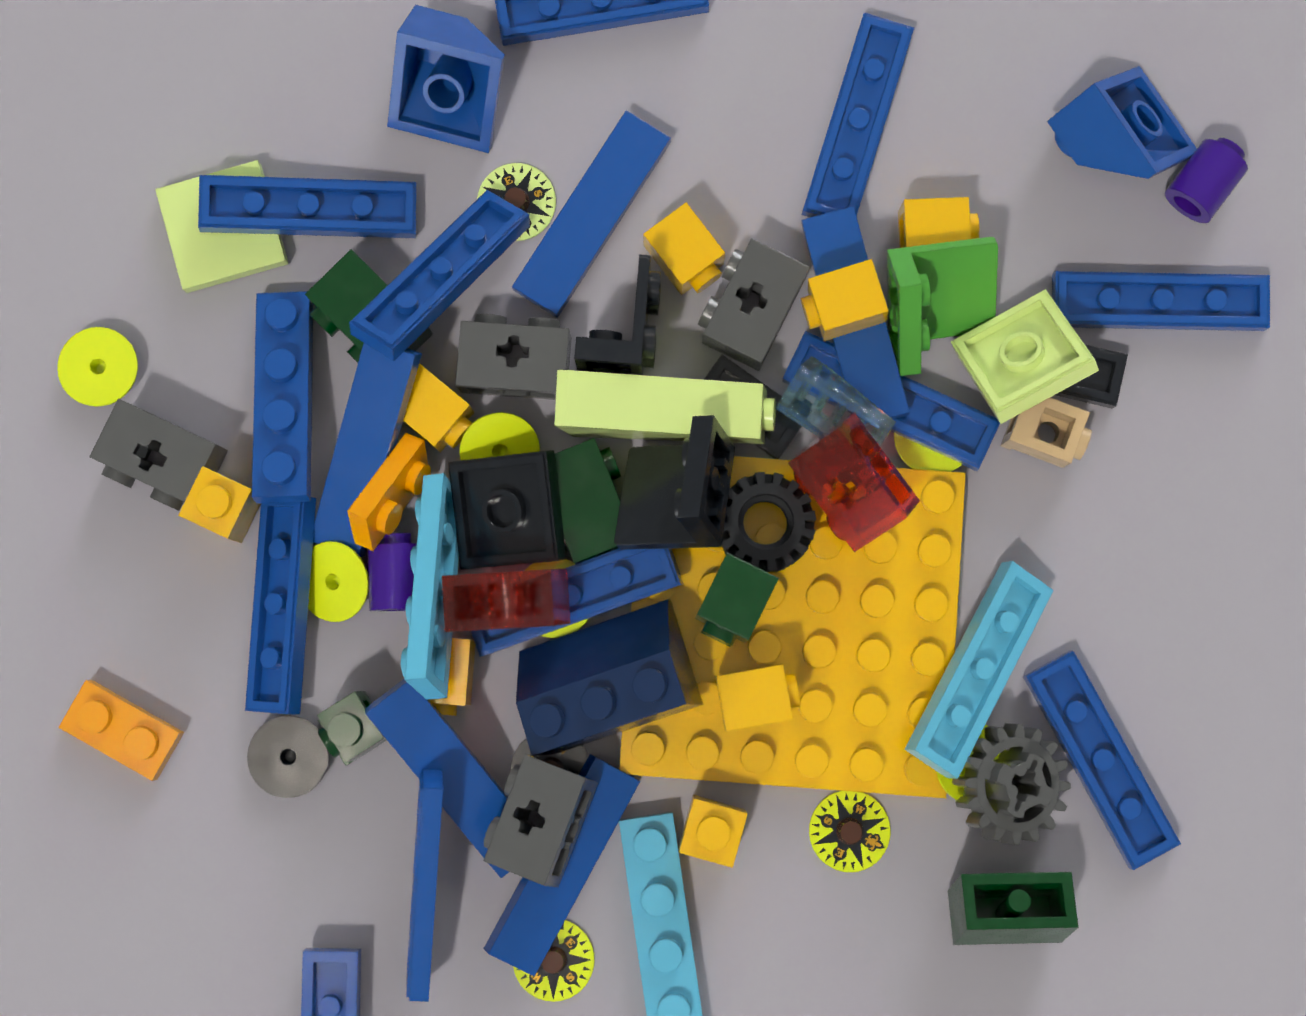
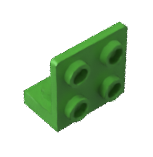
[887,237,998,376]

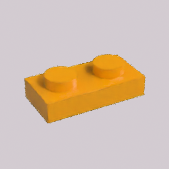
[347,433,431,551]
[58,680,185,781]

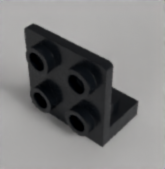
[574,254,661,375]
[614,415,735,550]

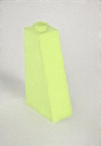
[554,370,776,444]

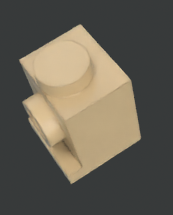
[1000,397,1092,468]

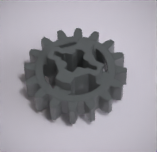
[952,723,1071,845]

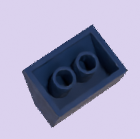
[516,599,703,756]

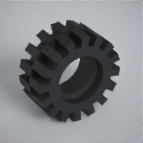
[721,472,816,572]

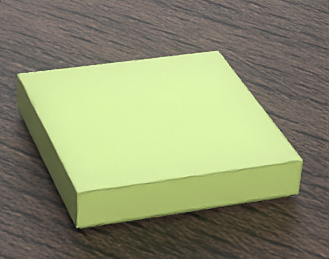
[155,160,289,293]
[951,289,1099,424]

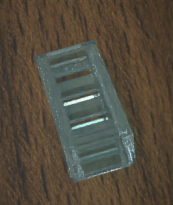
[775,356,896,468]

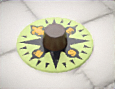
[477,163,556,241]

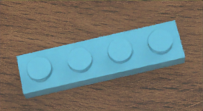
[401,473,459,700]
[904,561,1054,779]
[619,812,703,1016]

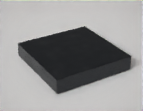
[448,450,566,570]

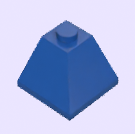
[387,4,505,153]
[1047,66,1197,179]

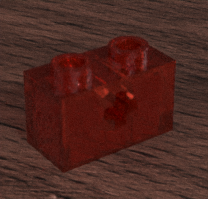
[788,412,920,552]
[442,568,570,632]

